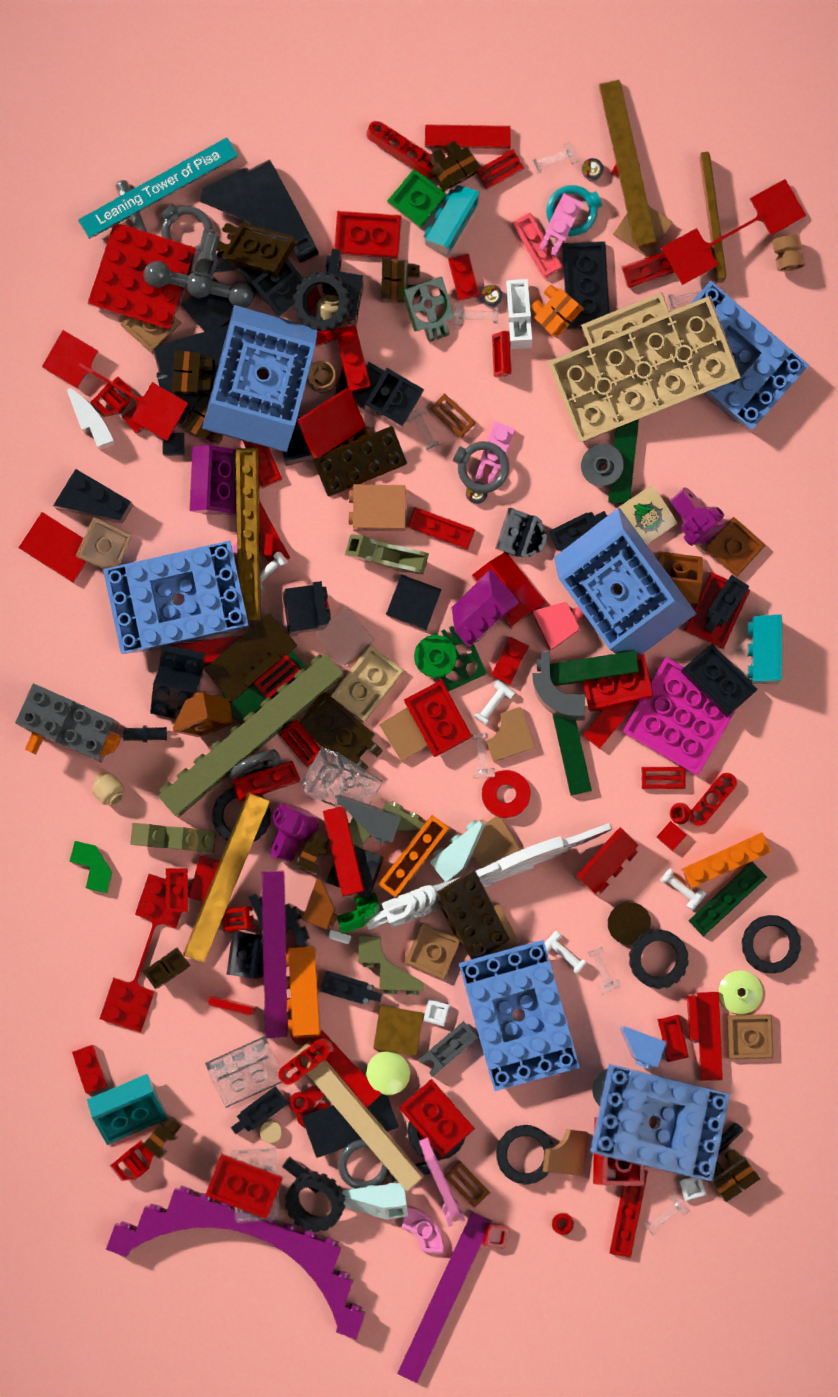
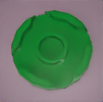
[414,634,457,678]

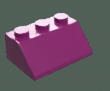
[189,445,237,515]
[452,570,519,648]

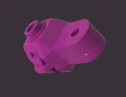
[671,487,726,546]
[270,803,319,863]

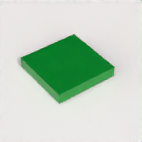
[387,169,447,229]

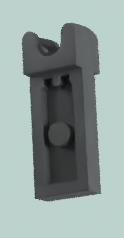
[418,1021,478,1077]

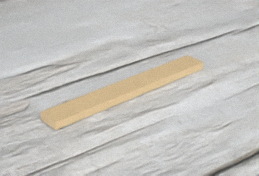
[292,1041,424,1191]

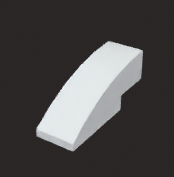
[506,279,532,349]
[67,388,115,450]

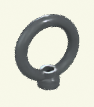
[160,204,213,248]
[453,441,509,493]
[228,749,281,780]
[338,1139,389,1189]

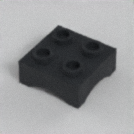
[326,846,384,898]

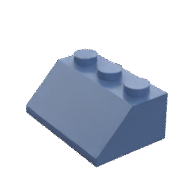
[619,1025,666,1070]

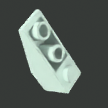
[430,819,486,882]
[342,1182,408,1220]

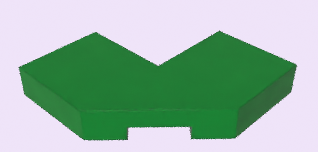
[69,841,113,893]
[337,893,381,934]

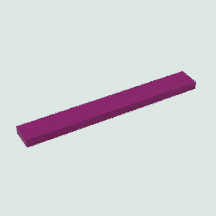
[261,870,288,1039]
[397,1211,492,1383]

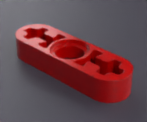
[689,773,737,826]
[278,1039,333,1085]

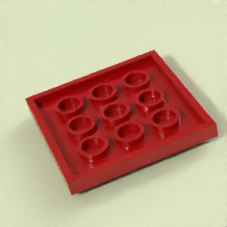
[87,223,196,330]

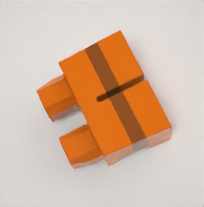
[530,285,584,338]

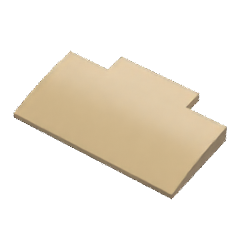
[548,292,741,442]

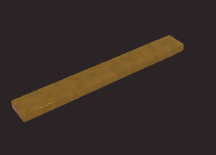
[599,80,656,248]
[236,448,261,621]
[183,792,270,963]

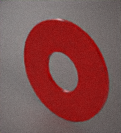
[482,770,531,818]

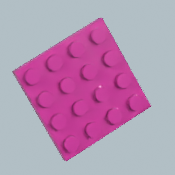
[622,657,736,776]

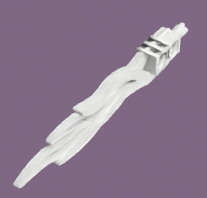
[366,823,612,930]

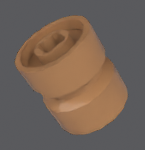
[772,235,805,272]
[308,360,336,394]

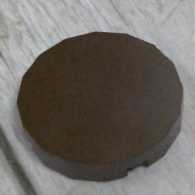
[608,902,651,945]

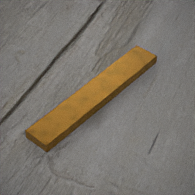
[699,151,727,283]

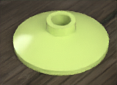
[719,970,763,1014]

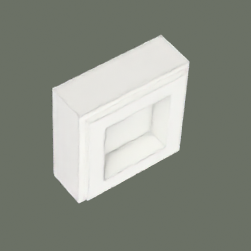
[328,930,352,944]
[423,999,450,1026]
[678,1177,706,1202]

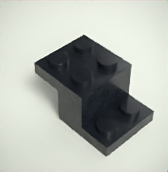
[322,248,364,326]
[237,259,312,317]
[352,362,424,427]
[282,581,331,637]
[150,644,206,719]
[249,893,310,947]

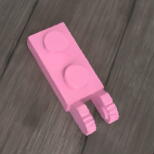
[539,194,583,256]
[475,421,515,483]

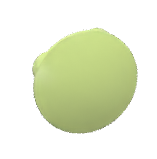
[366,1051,410,1096]

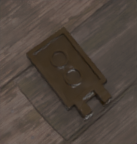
[216,222,298,276]
[299,692,383,773]

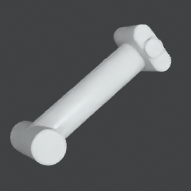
[261,552,288,592]
[474,680,515,725]
[660,869,706,911]
[545,931,587,974]

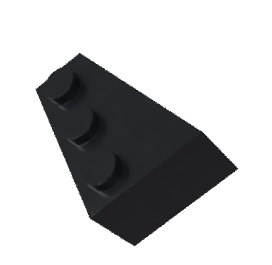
[53,469,134,524]

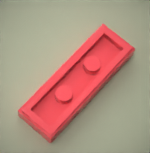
[512,212,563,279]

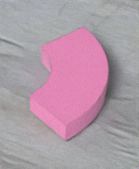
[402,1206,444,1254]

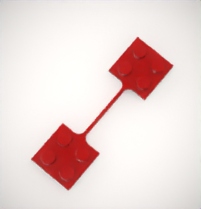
[661,179,807,285]
[42,330,189,441]
[99,874,190,1033]

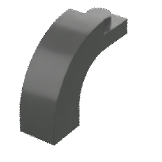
[532,652,585,721]

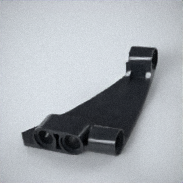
[200,159,319,263]
[152,325,229,424]

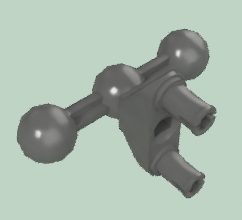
[143,228,255,308]

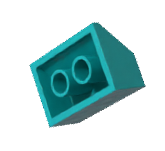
[423,185,480,257]
[747,614,782,684]
[87,1074,168,1145]

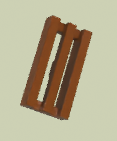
[430,393,476,439]
[444,1160,490,1208]

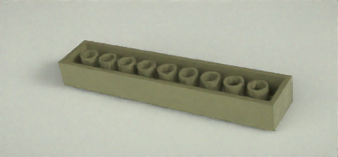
[158,654,344,818]

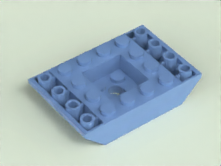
[691,281,809,430]
[202,305,317,452]
[554,507,696,656]
[103,540,249,654]
[459,940,580,1092]
[590,1064,730,1181]

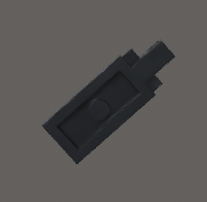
[548,511,607,551]
[704,574,750,634]
[320,970,383,1004]
[230,1086,289,1135]

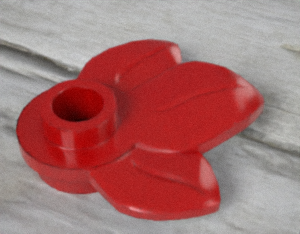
[289,1086,329,1128]

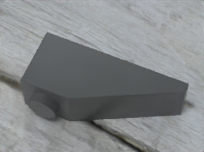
[337,794,401,844]

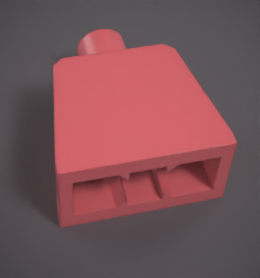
[532,602,586,651]

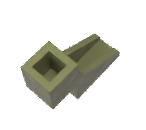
[345,534,429,574]
[349,801,425,849]
[130,823,216,853]
[358,936,424,995]

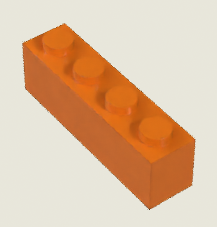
[378,815,450,898]
[681,832,772,889]
[286,946,321,1039]

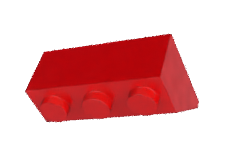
[472,552,546,629]
[575,827,639,895]
[593,1117,644,1186]

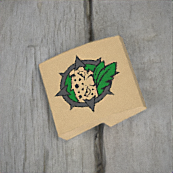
[616,485,678,545]

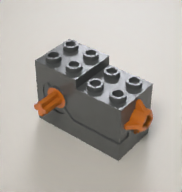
[15,683,121,763]

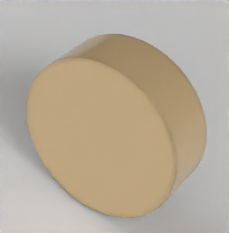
[260,1121,282,1143]

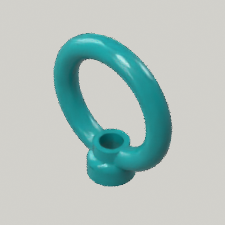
[546,185,603,236]

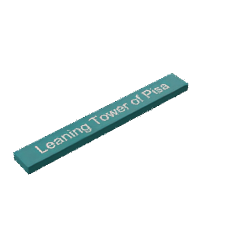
[78,137,238,239]

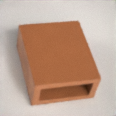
[349,484,406,531]

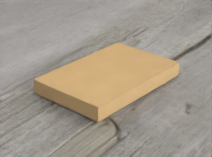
[330,645,404,723]

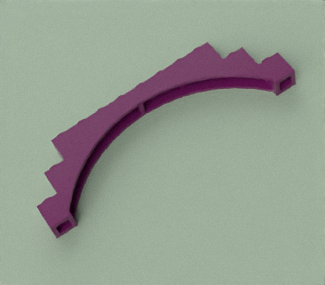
[106,1185,366,1340]

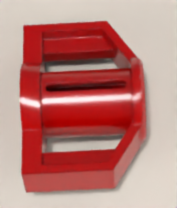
[90,376,132,417]
[110,1140,153,1182]

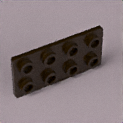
[313,426,407,496]
[204,614,297,702]
[437,870,509,960]

